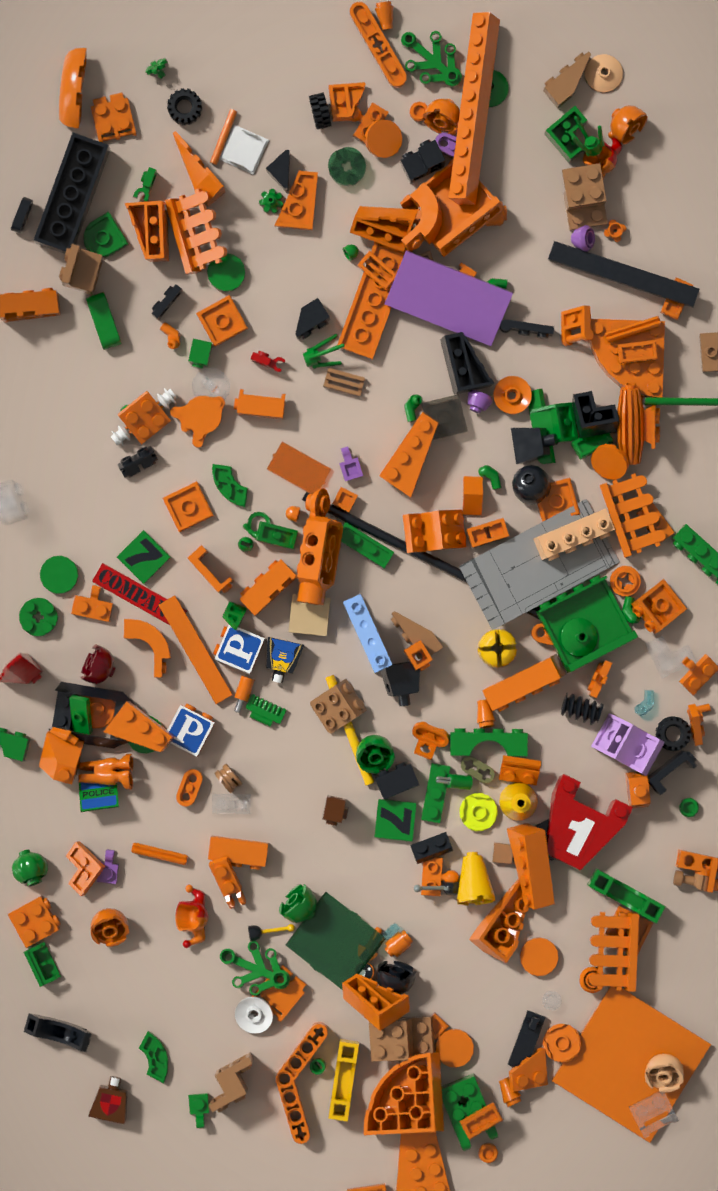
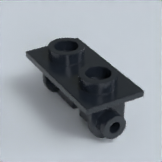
[118,446,158,478]

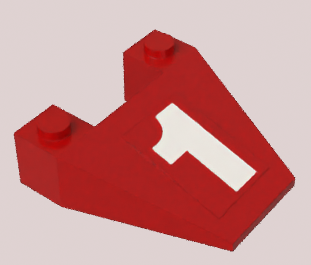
[547,774,633,870]

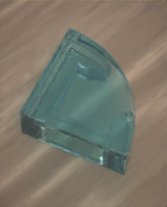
[382,922,400,940]

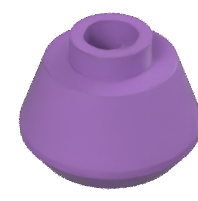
[571,225,595,252]
[468,390,493,413]

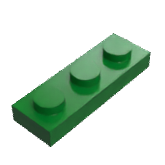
[341,522,394,568]
[421,763,450,823]

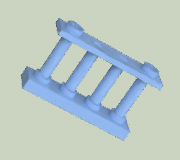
[343,594,392,673]

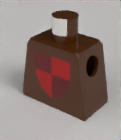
[88,1076,127,1124]

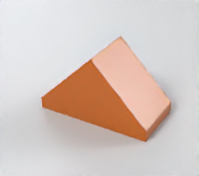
[462,476,483,515]

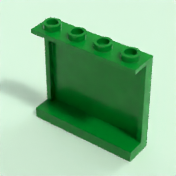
[536,575,638,673]

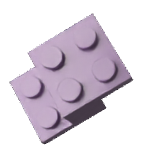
[591,713,665,776]

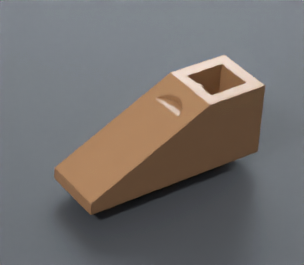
[543,51,591,108]
[391,611,443,660]

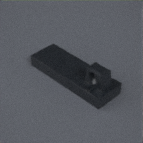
[507,1010,546,1067]

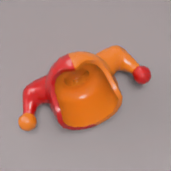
[583,131,622,179]
[175,884,208,948]

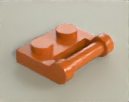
[561,305,594,346]

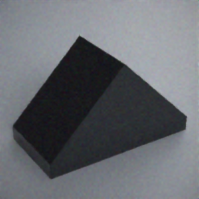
[266,150,290,191]

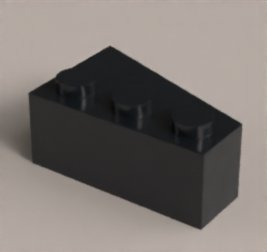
[440,332,495,395]

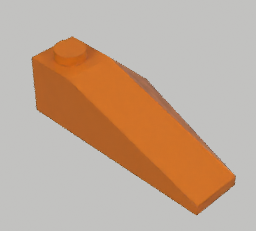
[469,878,529,963]

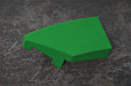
[223,601,247,630]

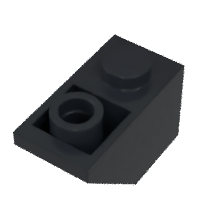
[295,298,330,340]

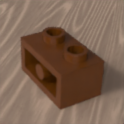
[323,795,349,826]

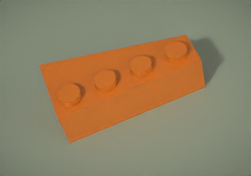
[482,654,566,712]

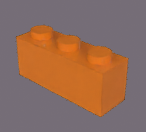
[208,836,269,870]

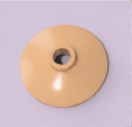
[585,54,623,93]

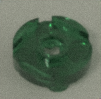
[328,147,366,186]

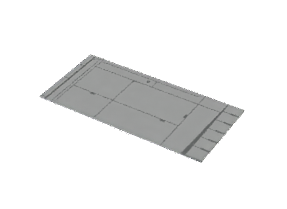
[459,499,619,630]

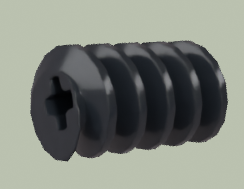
[561,693,604,725]

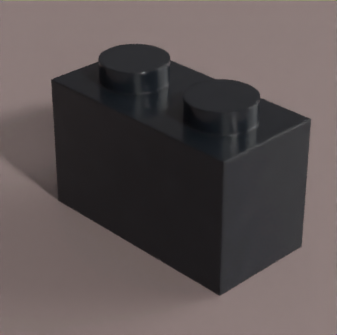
[375,761,419,800]

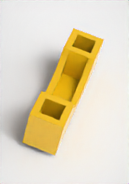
[328,1039,359,1121]

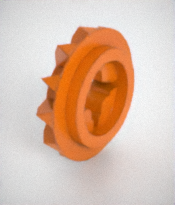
[610,566,641,596]

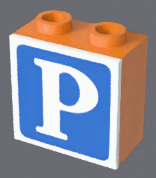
[213,625,265,674]
[168,703,216,757]

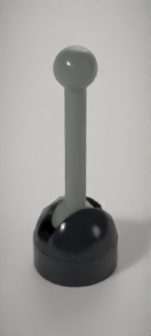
[414,882,459,895]

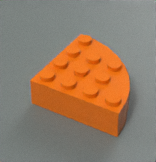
[589,319,665,397]
[364,1052,444,1135]

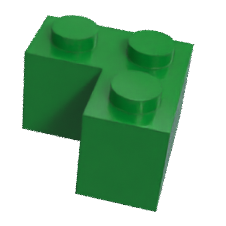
[545,106,587,163]

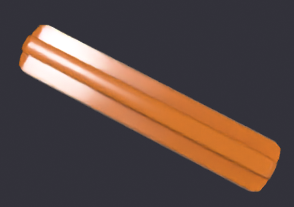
[605,316,661,342]
[131,843,188,865]

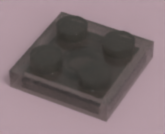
[421,394,468,440]

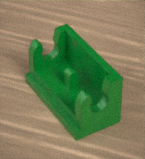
[24,942,61,987]

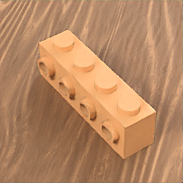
[533,508,615,561]

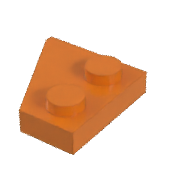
[328,82,365,122]
[509,1047,548,1092]

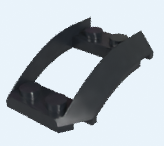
[49,682,137,749]

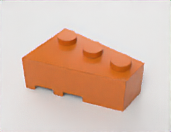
[0,288,61,322]
[103,701,175,752]

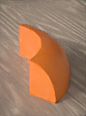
[59,48,87,128]

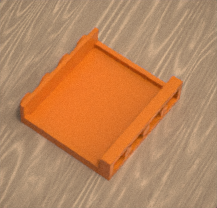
[400,159,504,257]

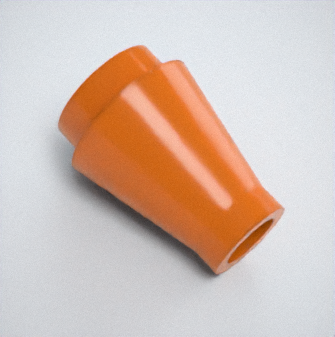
[375,1,394,30]
[477,699,496,729]
[498,1077,521,1107]

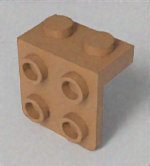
[310,679,367,734]

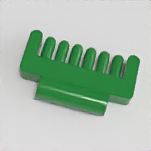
[246,694,286,727]

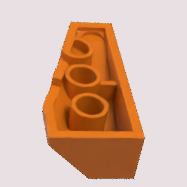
[173,131,225,207]

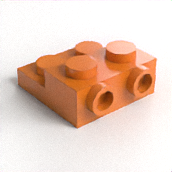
[631,579,687,634]
[7,895,61,948]

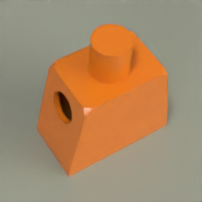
[625,771,651,809]

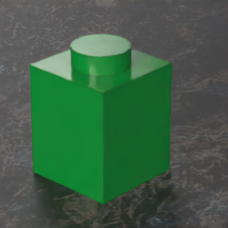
[188,338,213,369]

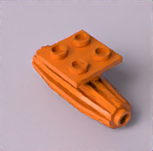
[617,383,660,465]

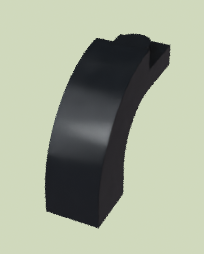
[24,1013,92,1052]

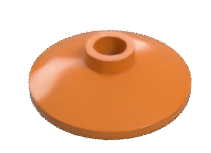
[493,376,532,414]

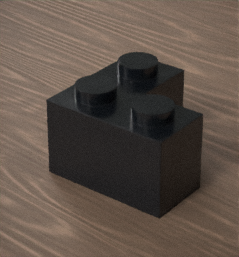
[400,139,445,183]
[572,391,619,438]

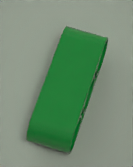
[86,292,122,350]

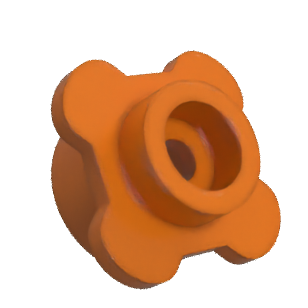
[604,219,626,242]

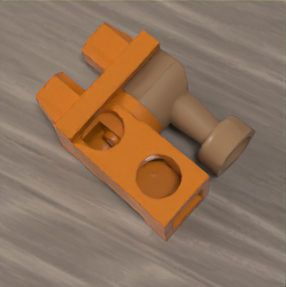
[673,849,718,893]

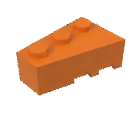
[125,201,169,262]
[350,206,418,252]
[240,559,297,616]
[342,974,410,1031]

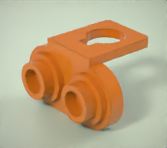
[412,722,450,760]

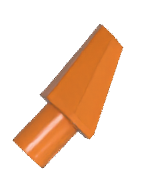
[49,727,79,745]

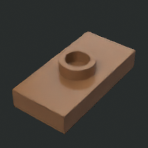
[699,332,718,372]

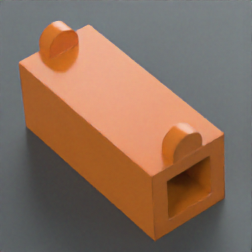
[234,389,286,419]

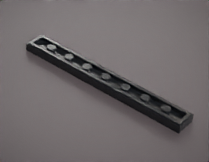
[548,241,700,308]

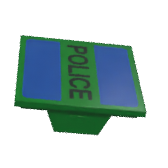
[79,782,119,812]

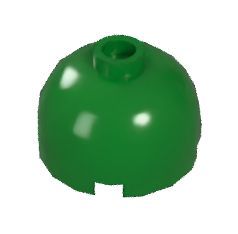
[356,735,395,774]
[279,884,317,923]

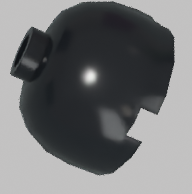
[512,465,551,505]
[377,961,416,994]

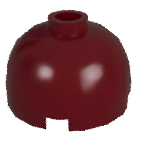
[80,644,116,684]

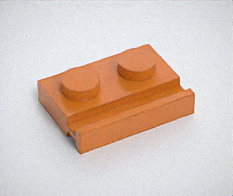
[499,755,541,786]

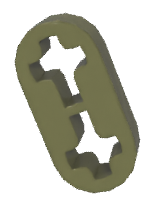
[461,756,495,783]

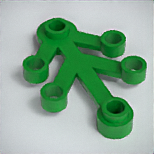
[401,31,462,87]
[220,941,290,996]

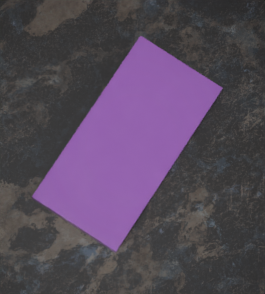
[385,250,513,346]

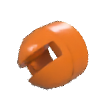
[286,506,301,522]

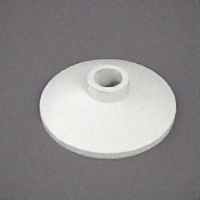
[235,997,273,1033]

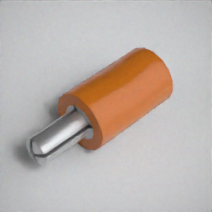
[234,675,255,713]

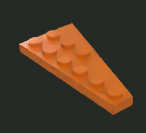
[396,1132,450,1191]

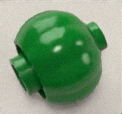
[12,849,48,887]

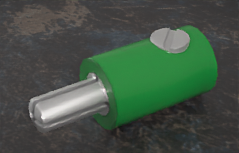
[436,774,473,790]

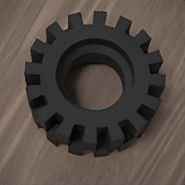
[167,88,202,125]
[309,92,332,130]
[655,716,691,751]

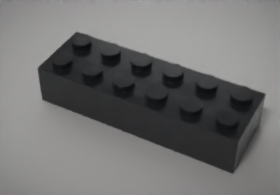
[34,132,110,254]

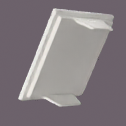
[219,125,269,175]

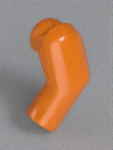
[160,322,180,349]

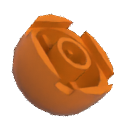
[423,99,460,135]
[610,105,648,144]
[90,908,129,947]

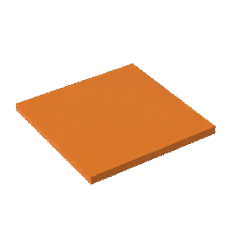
[552,986,711,1143]

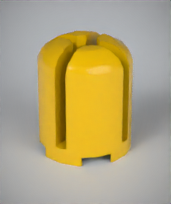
[477,629,517,668]

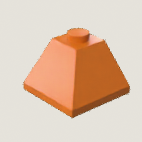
[39,731,84,785]

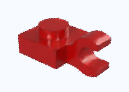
[251,351,285,372]

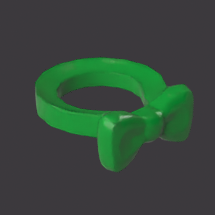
[243,512,270,540]

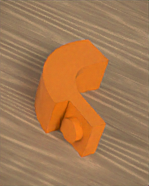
[401,183,442,252]
[124,619,171,678]

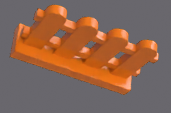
[165,189,227,274]
[600,473,666,558]
[588,912,639,992]

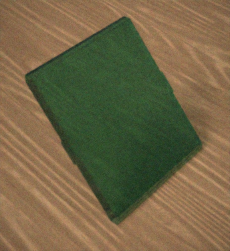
[285,892,386,990]

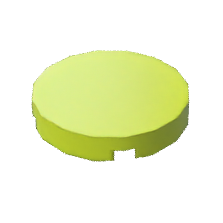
[459,793,498,831]

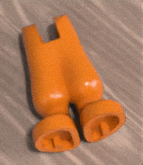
[78,754,134,790]

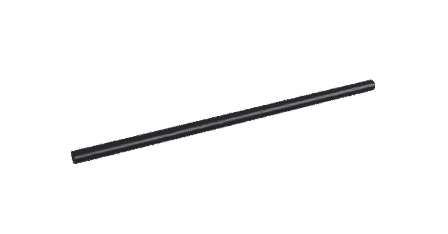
[302,492,540,620]

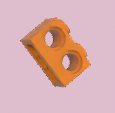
[466,518,509,548]

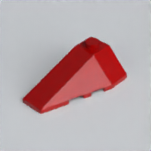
[0,653,43,684]

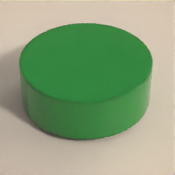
[679,798,699,817]

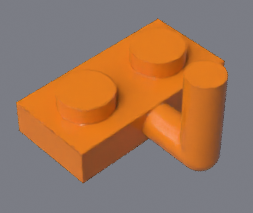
[687,704,711,746]

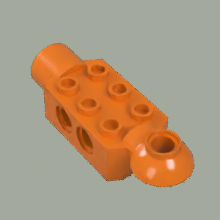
[297,488,343,606]

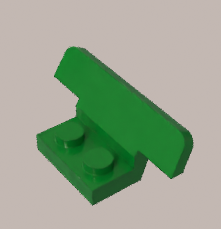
[528,389,578,464]

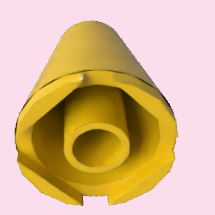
[499,783,538,821]
[457,852,495,906]

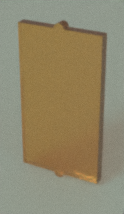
[267,442,331,494]

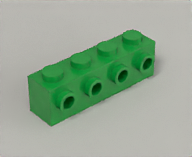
[671,524,718,585]

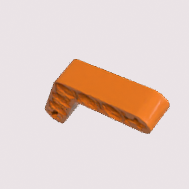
[276,1022,328,1144]

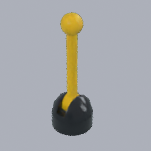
[248,924,295,941]

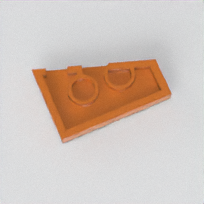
[274,171,318,230]

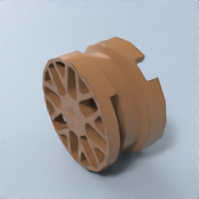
[214,764,243,793]

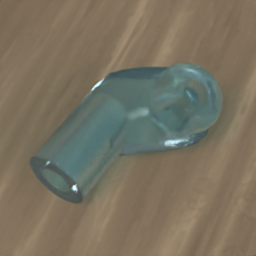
[634,690,654,716]

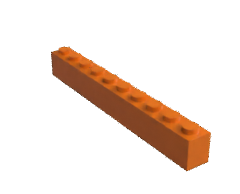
[449,12,500,205]

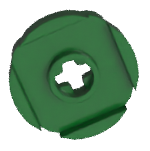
[19,598,58,636]

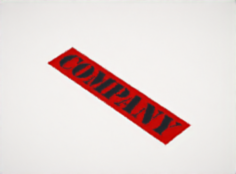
[92,563,187,625]

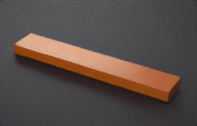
[159,595,233,704]

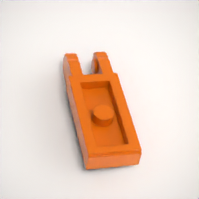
[209,856,246,909]

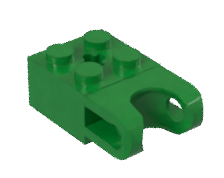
[442,1074,498,1151]

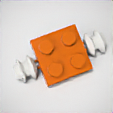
[111,388,177,446]

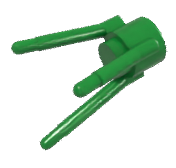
[571,116,605,156]
[303,334,345,369]

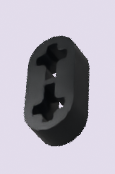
[11,197,33,234]

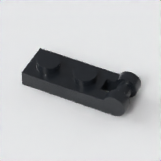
[500,319,554,339]

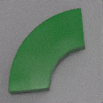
[212,464,248,507]
[139,1031,168,1083]

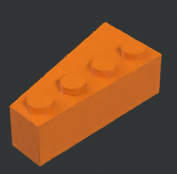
[379,412,439,497]
[506,823,555,910]

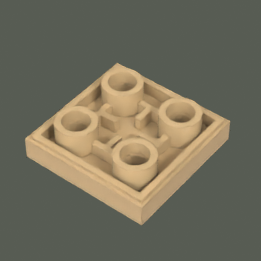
[289,594,331,636]

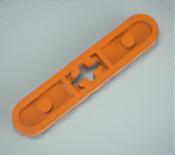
[350,2,407,88]

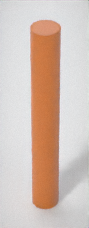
[210,109,237,165]

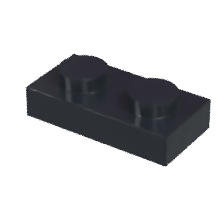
[152,284,183,320]
[410,832,453,864]

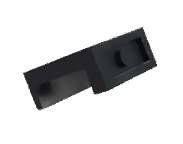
[648,750,697,795]

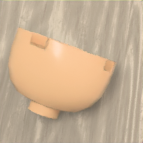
[645,1054,684,1092]

